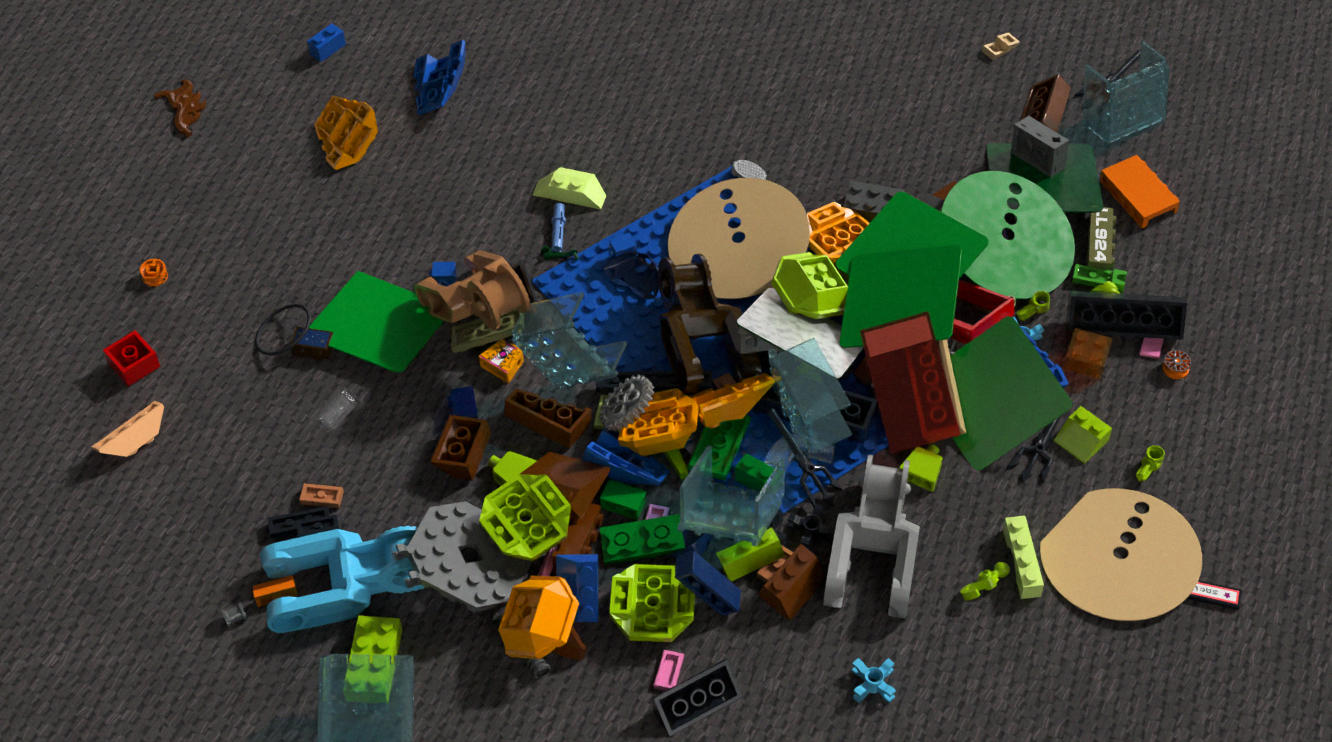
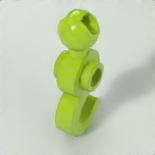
[960,562,1010,601]

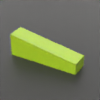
[663,449,688,479]

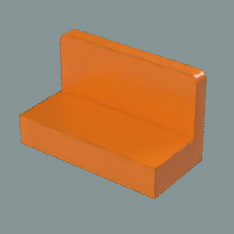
[253,575,298,607]

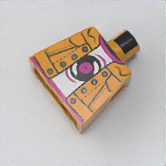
[479,339,524,383]

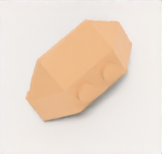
[91,401,164,457]

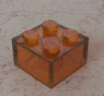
[1063,328,1113,380]

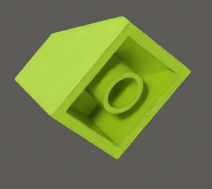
[1054,406,1112,464]

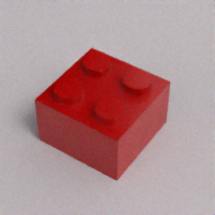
[103,330,161,387]

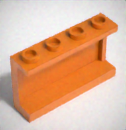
[1099,155,1180,228]

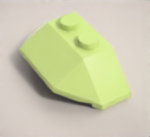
[533,167,606,209]

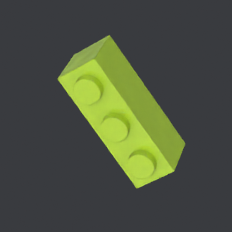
[716,528,785,581]

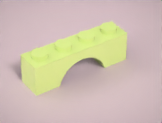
[1003,516,1044,599]

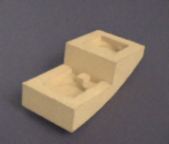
[982,33,1020,60]

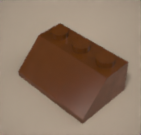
[431,415,491,481]
[758,544,827,621]

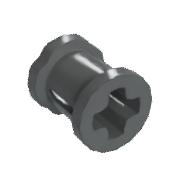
[221,602,247,627]

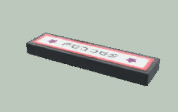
[1187,580,1242,610]

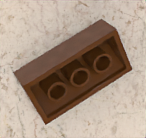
[1020,74,1071,132]

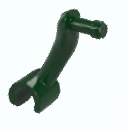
[541,246,579,261]

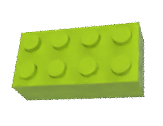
[343,615,402,704]

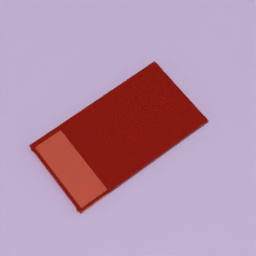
[860,311,961,454]

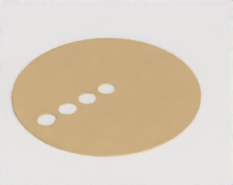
[668,178,810,299]
[1040,488,1202,621]

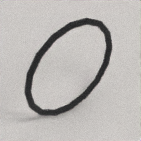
[255,303,311,356]

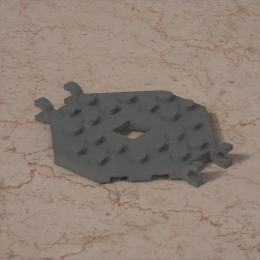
[392,501,547,612]

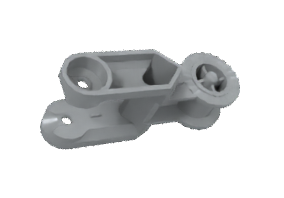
[823,455,920,619]

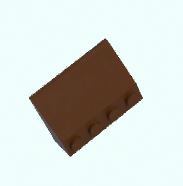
[520,452,610,519]

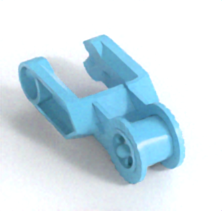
[260,526,425,633]

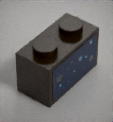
[290,327,333,361]

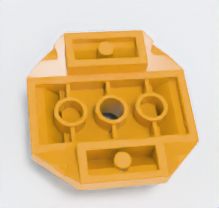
[807,202,869,269]
[618,388,699,456]
[498,576,579,659]

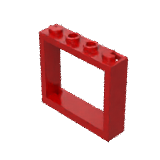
[950,279,1015,344]

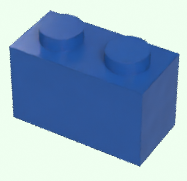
[307,23,346,62]

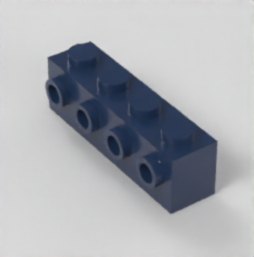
[675,551,741,615]

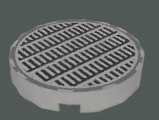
[731,160,767,180]

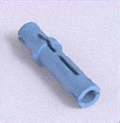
[551,203,566,252]

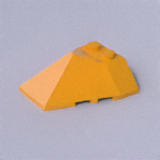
[314,95,378,170]
[689,373,775,428]

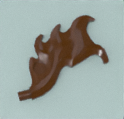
[154,79,207,138]

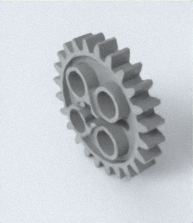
[599,375,654,431]

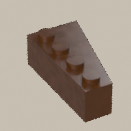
[504,388,592,449]
[552,503,604,576]

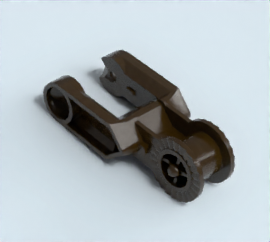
[658,253,761,395]

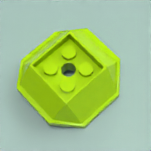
[771,252,848,319]
[479,474,571,561]
[609,564,695,642]

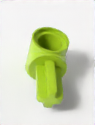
[1016,291,1050,321]
[1136,445,1165,481]

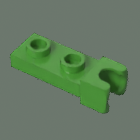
[1072,264,1127,293]

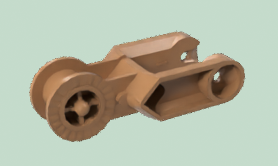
[414,250,531,330]

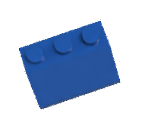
[556,554,599,622]

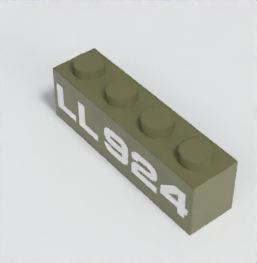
[1087,206,1116,270]

